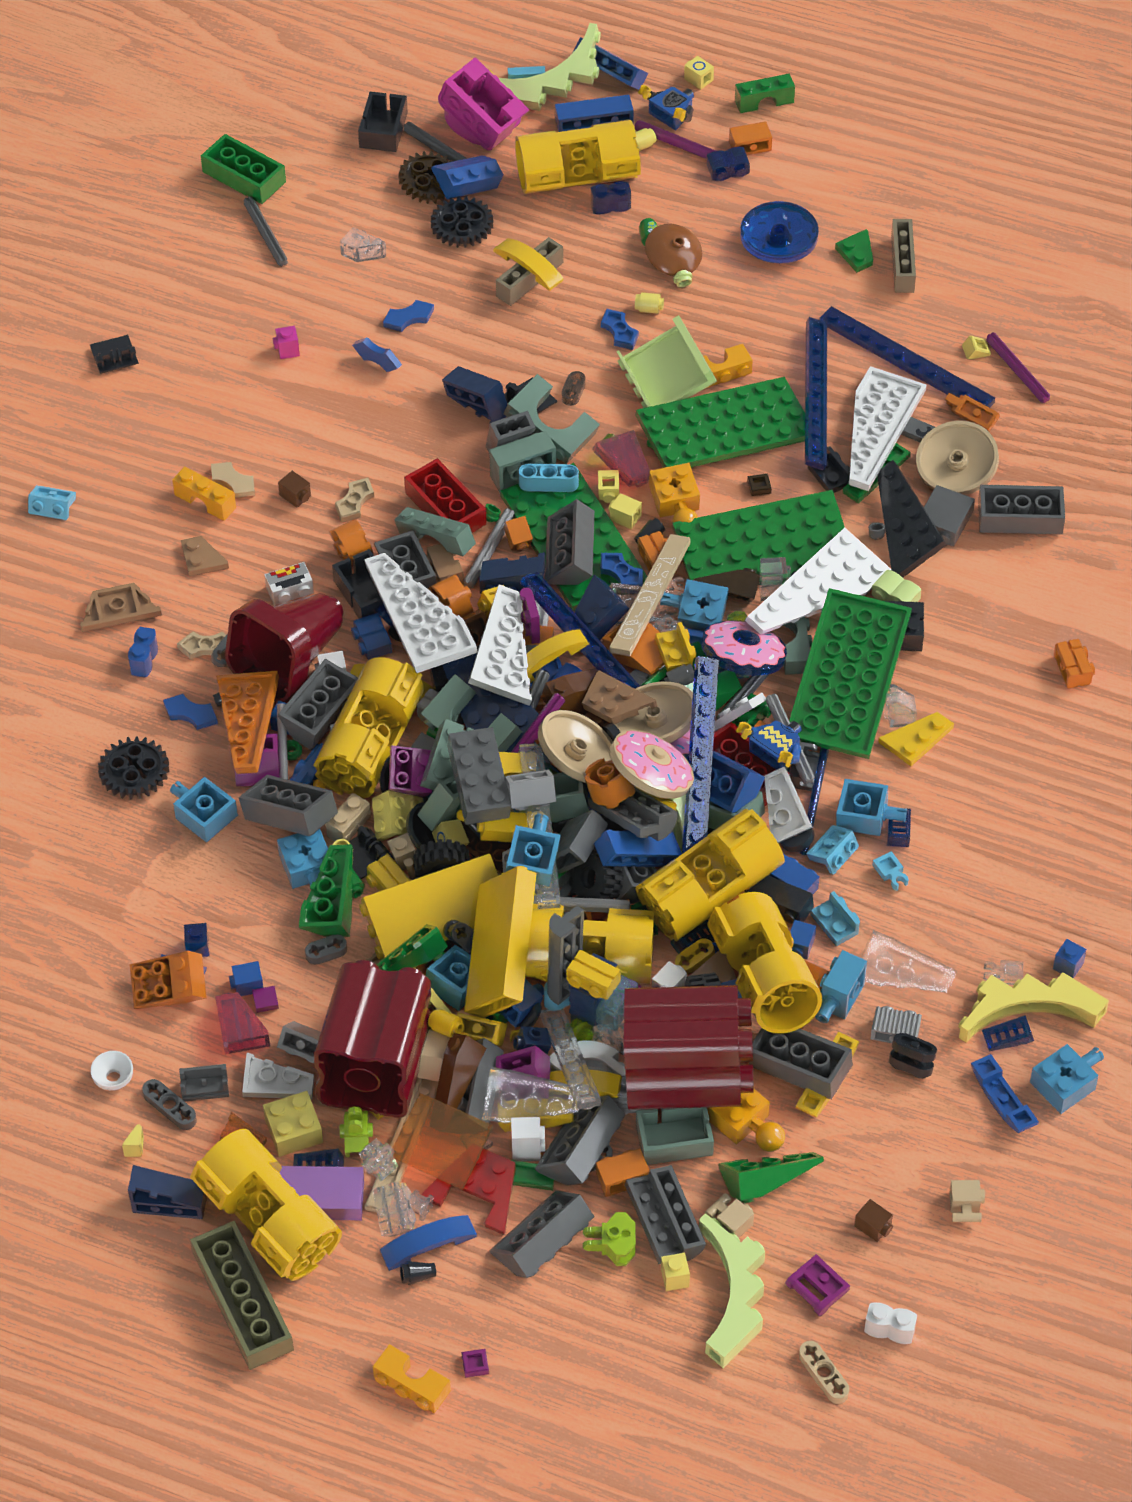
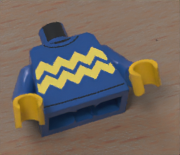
[736,721,802,770]

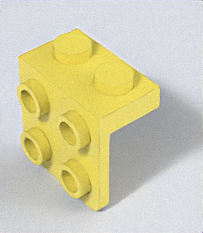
[372,790,423,841]

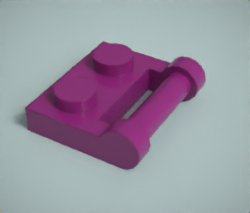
[520,588,540,644]
[785,1254,850,1316]

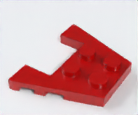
[421,1144,516,1235]

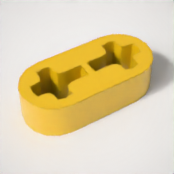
[675,939,715,975]

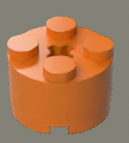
[329,519,374,567]
[428,574,473,617]
[584,758,635,809]

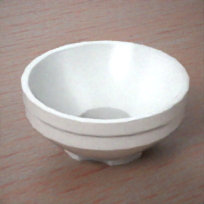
[91,1051,133,1091]

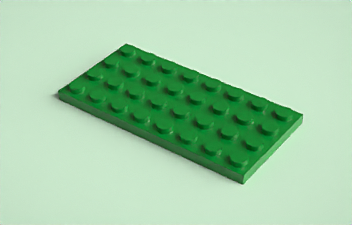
[635,377,817,468]
[500,463,648,612]
[672,490,845,585]
[789,588,912,759]

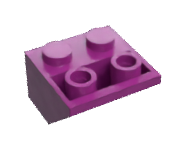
[235,734,279,787]
[389,745,432,798]
[495,1046,550,1102]

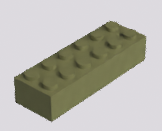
[190,1221,294,1370]

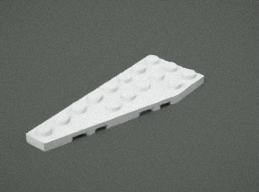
[849,366,927,491]
[745,528,891,635]
[364,553,478,673]

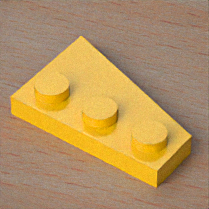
[878,711,954,766]

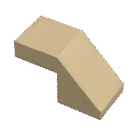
[418,1029,450,1081]

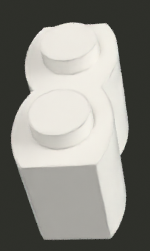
[864,1302,917,1344]

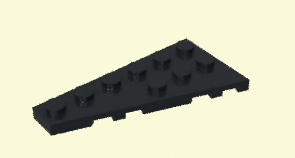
[877,460,947,578]

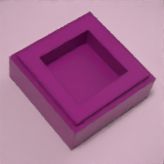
[252,986,279,1013]
[461,1349,489,1378]

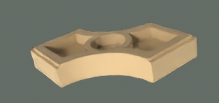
[211,462,255,498]
[335,478,375,522]
[177,632,226,660]

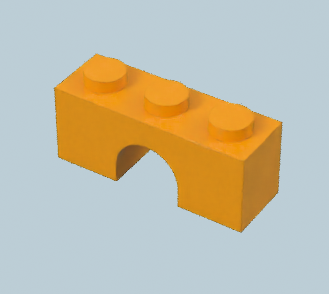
[703,344,753,388]
[172,466,236,521]
[373,1344,451,1414]

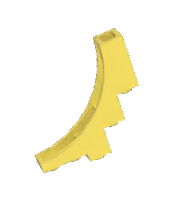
[958,972,1109,1043]

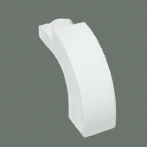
[549,1041,626,1077]

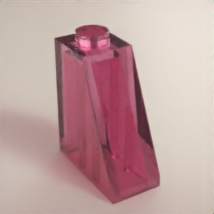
[593,430,650,487]
[215,992,270,1054]

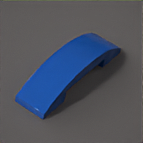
[971,1054,1039,1133]
[380,1215,477,1271]

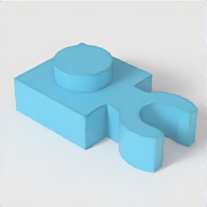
[872,851,909,891]

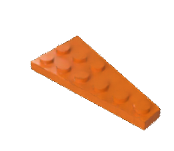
[216,671,279,774]

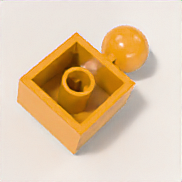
[649,463,700,524]
[707,1089,785,1152]

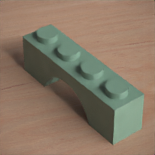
[394,507,476,556]
[782,617,812,675]

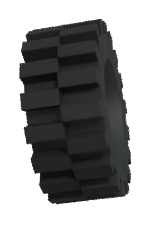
[413,839,470,879]
[569,850,624,899]

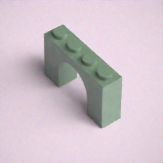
[504,374,600,464]
[421,674,522,752]
[418,776,462,831]

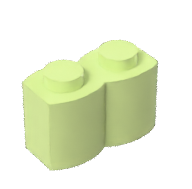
[872,570,921,602]

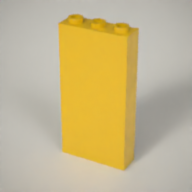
[359,854,498,960]
[464,866,536,1018]

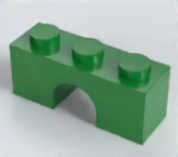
[735,73,795,113]

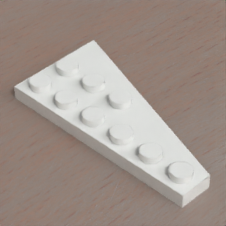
[468,585,532,706]

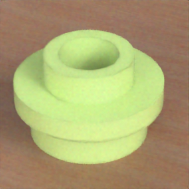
[673,270,693,288]

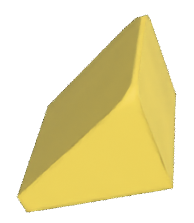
[962,336,991,359]
[122,1124,144,1157]

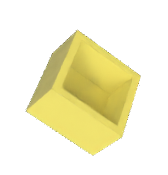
[263,1091,323,1157]

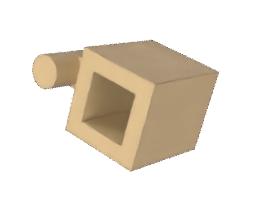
[387,833,416,880]
[949,1180,985,1222]
[705,1193,754,1238]

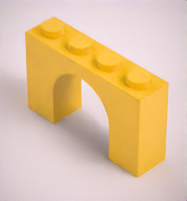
[477,752,536,842]

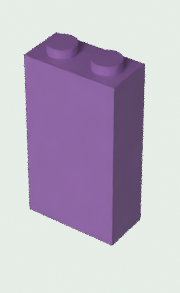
[280,1166,364,1221]

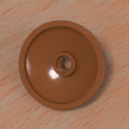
[645,224,702,276]

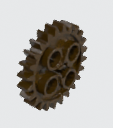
[398,151,454,204]

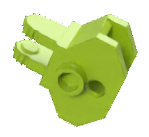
[339,1106,373,1157]
[583,1212,636,1266]

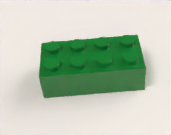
[200,134,286,204]

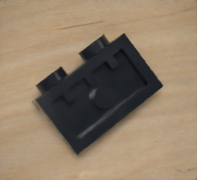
[808,446,850,493]

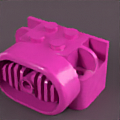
[438,57,529,151]

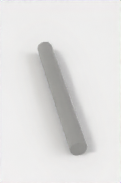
[277,703,288,780]

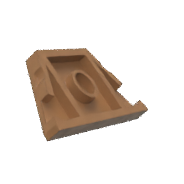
[80,583,162,632]
[582,671,658,724]

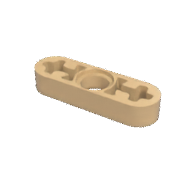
[799,1341,849,1404]

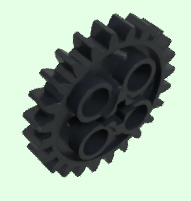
[431,196,494,248]
[98,736,170,800]

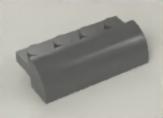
[588,787,678,841]
[547,906,584,1005]
[625,1165,706,1264]

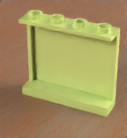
[616,315,717,408]

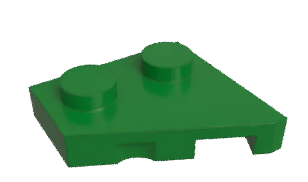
[835,229,873,273]

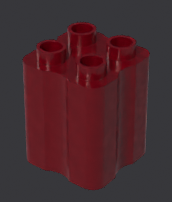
[314,960,431,1118]
[623,985,754,1110]

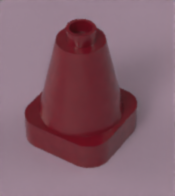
[225,593,344,702]

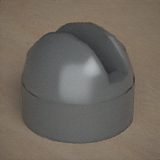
[868,523,885,540]

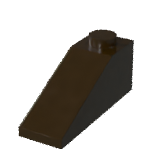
[693,568,760,602]

